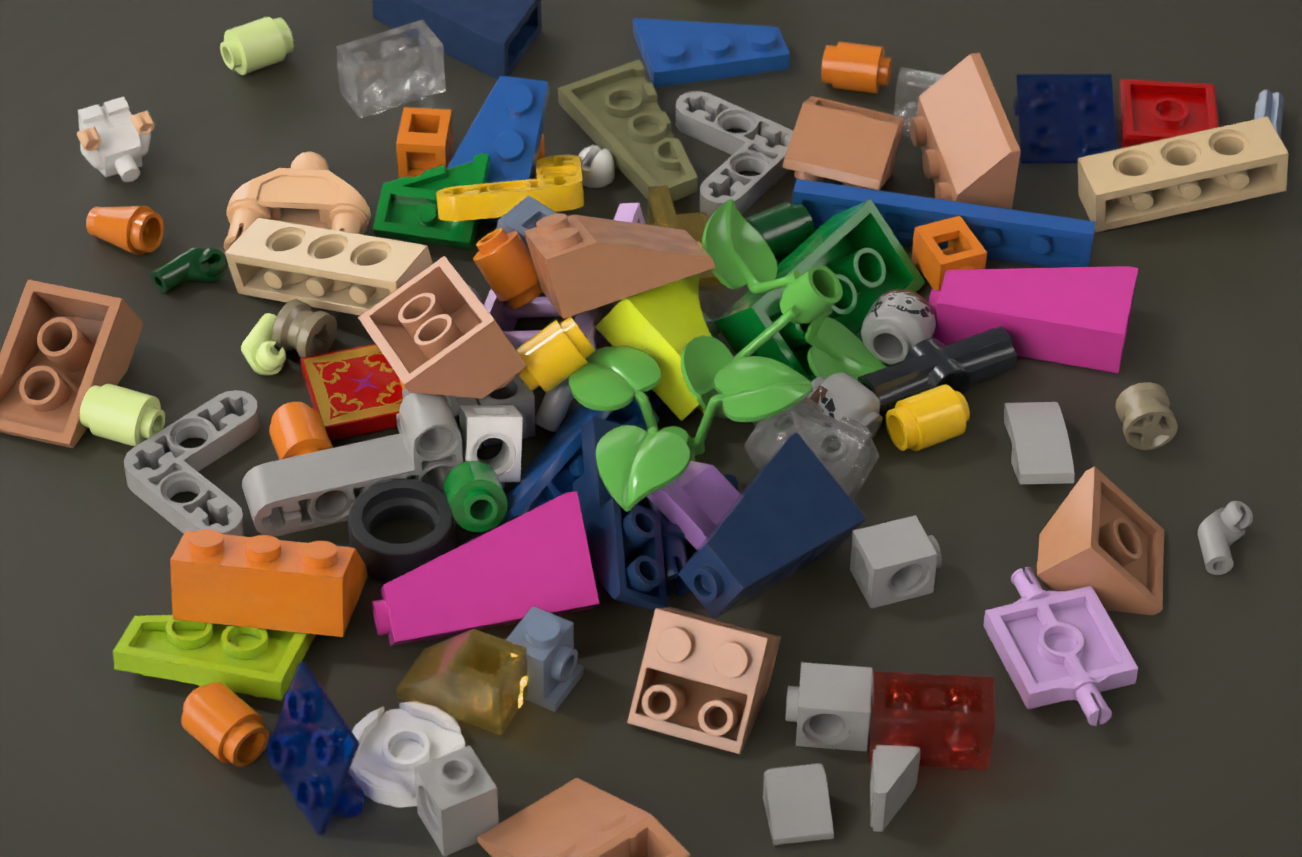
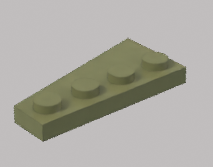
[558,59,698,208]

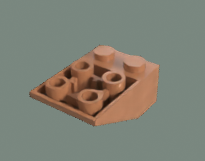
[478,778,690,857]

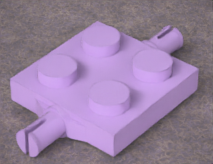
[983,567,1138,726]

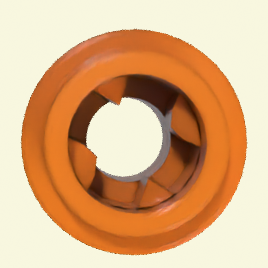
[86,206,164,255]

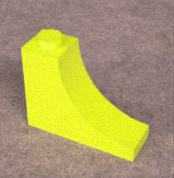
[595,242,712,421]

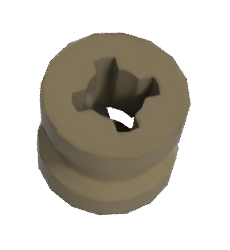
[272,299,337,358]
[1115,382,1178,450]

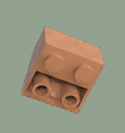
[782,96,905,190]
[627,607,781,754]

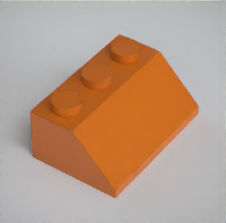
[170,529,368,637]

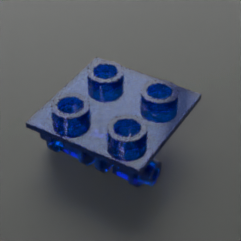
[1013,74,1117,163]
[266,662,364,835]

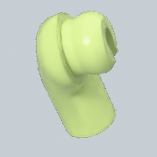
[241,313,286,376]

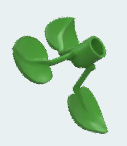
[681,199,886,419]
[569,346,813,512]

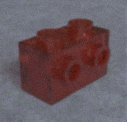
[869,671,995,770]

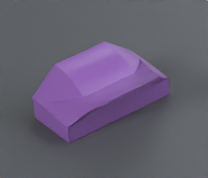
[647,461,740,550]

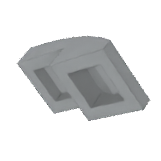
[1004,402,1075,484]

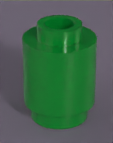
[444,461,508,532]

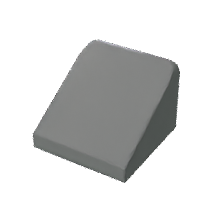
[870,745,920,832]
[763,764,834,845]

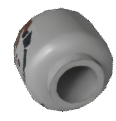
[861,289,936,365]
[802,372,883,452]

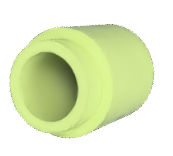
[220,16,294,75]
[80,383,165,447]

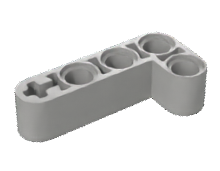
[242,393,463,536]

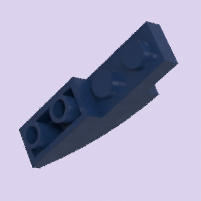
[572,416,668,611]

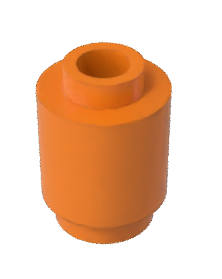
[821,42,892,94]
[473,228,543,310]
[269,402,333,460]
[181,682,269,767]

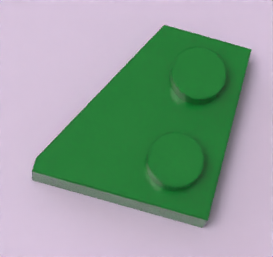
[373,153,492,250]

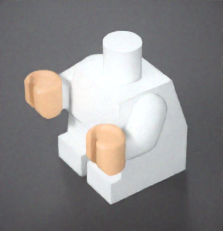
[77,97,155,182]

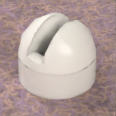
[578,145,615,188]

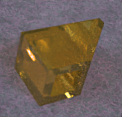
[396,629,528,735]

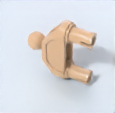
[224,151,371,252]

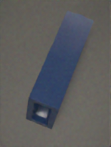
[372,0,542,80]
[678,432,867,619]

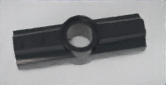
[858,326,1017,417]

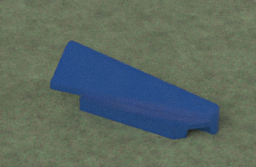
[499,389,664,524]

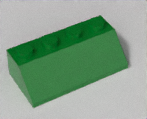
[714,199,926,382]

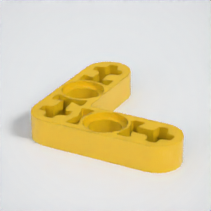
[436,155,585,221]

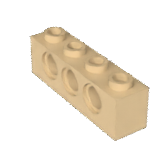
[1078,117,1288,232]
[225,218,433,316]

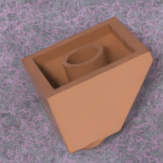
[1036,466,1164,615]

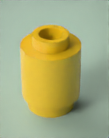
[515,316,596,393]
[886,384,970,452]

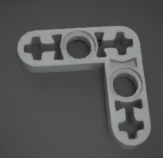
[676,91,793,220]
[124,390,260,537]

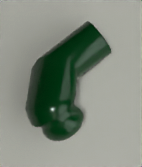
[150,247,228,293]

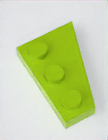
[113,615,316,701]

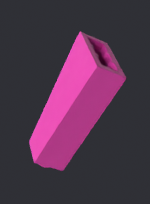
[929,266,1138,373]
[372,491,599,647]

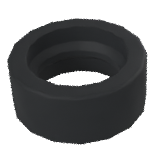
[348,479,456,583]

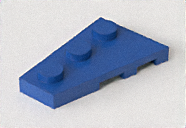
[633,18,790,88]
[447,75,551,223]

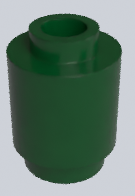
[745,202,814,260]

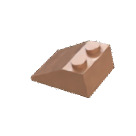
[524,213,715,319]
[0,280,144,448]

